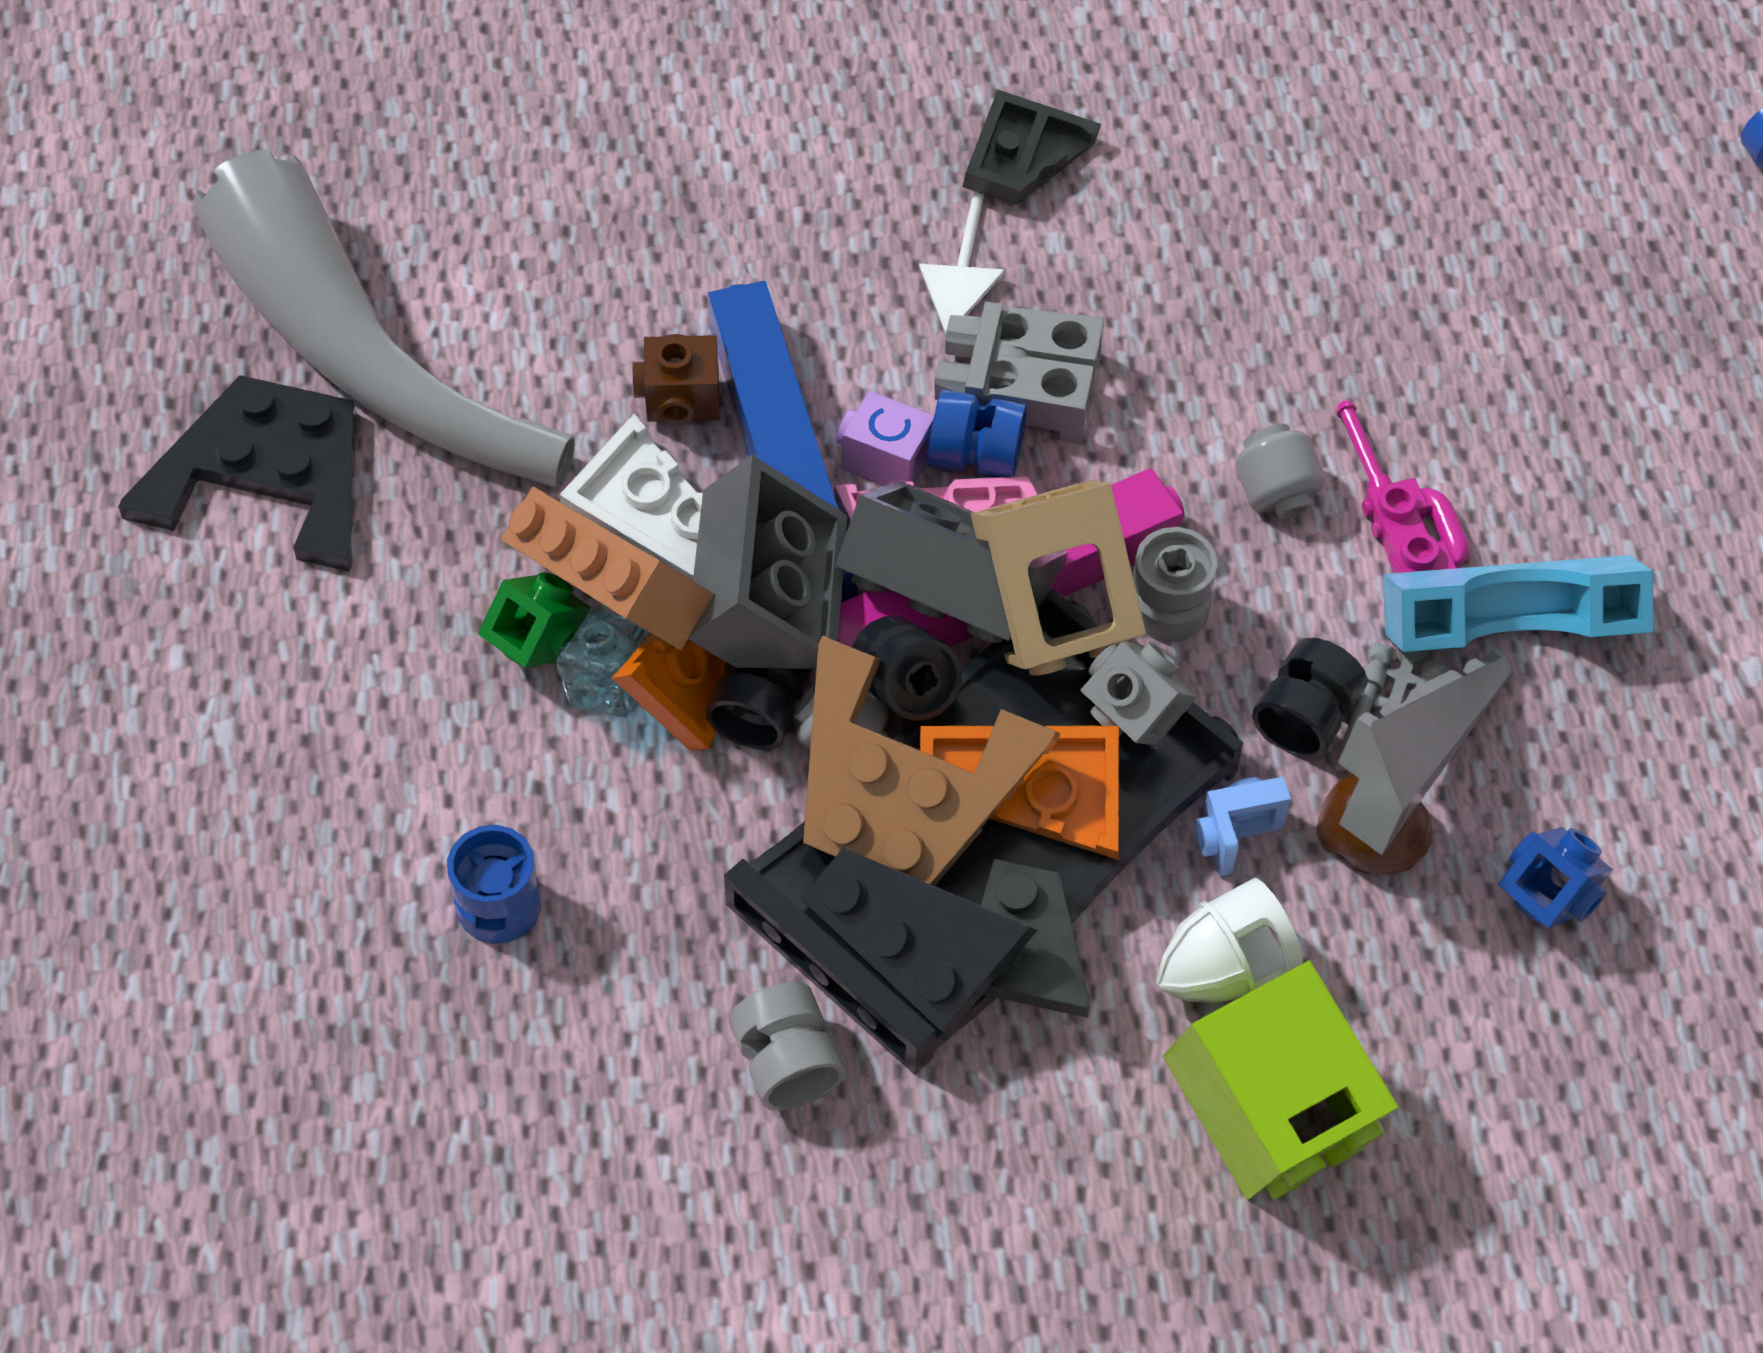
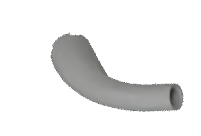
[194,149,575,488]

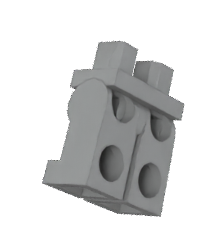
[934,301,1104,445]

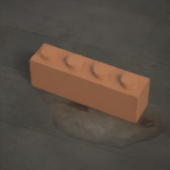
[501,486,715,650]

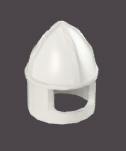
[1156,878,1304,1003]

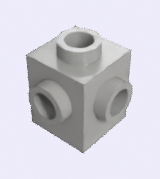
[1080,641,1198,745]

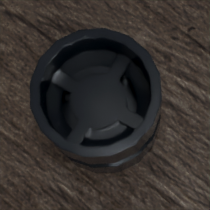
[852,616,962,721]
[1252,637,1368,759]
[705,662,813,750]

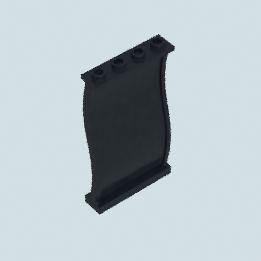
[724,588,1243,1075]

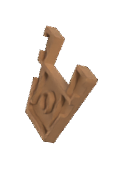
[803,636,1061,886]

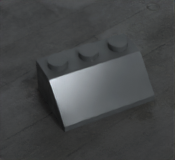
[688,455,848,669]
[835,480,1069,643]

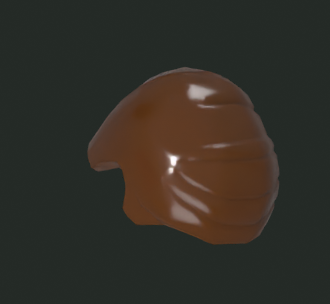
[1316,773,1432,874]

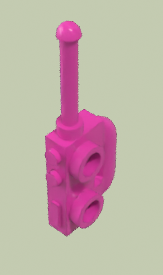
[1336,401,1470,573]

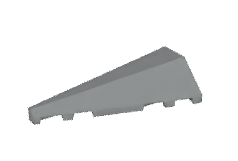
[1338,648,1513,855]

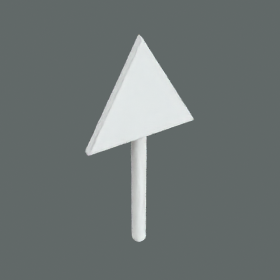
[919,191,1005,335]

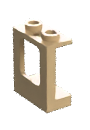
[970,480,1146,675]

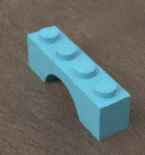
[1384,555,1653,652]

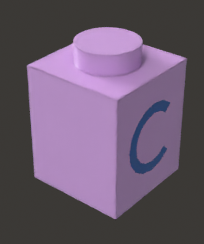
[837,390,934,486]

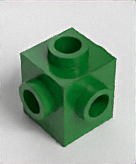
[477,572,591,668]

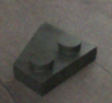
[962,89,1101,205]
[981,859,1091,1018]

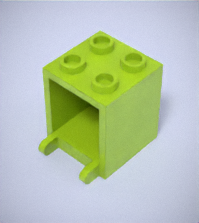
[1162,960,1398,1201]

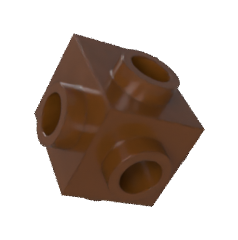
[632,334,720,424]

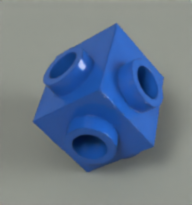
[1497,827,1613,928]

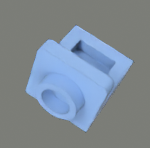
[1195,777,1291,877]

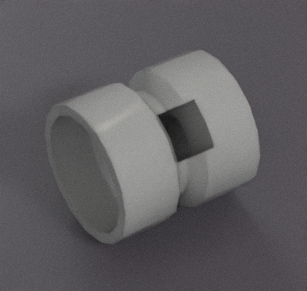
[1133,527,1218,642]
[729,981,845,1111]

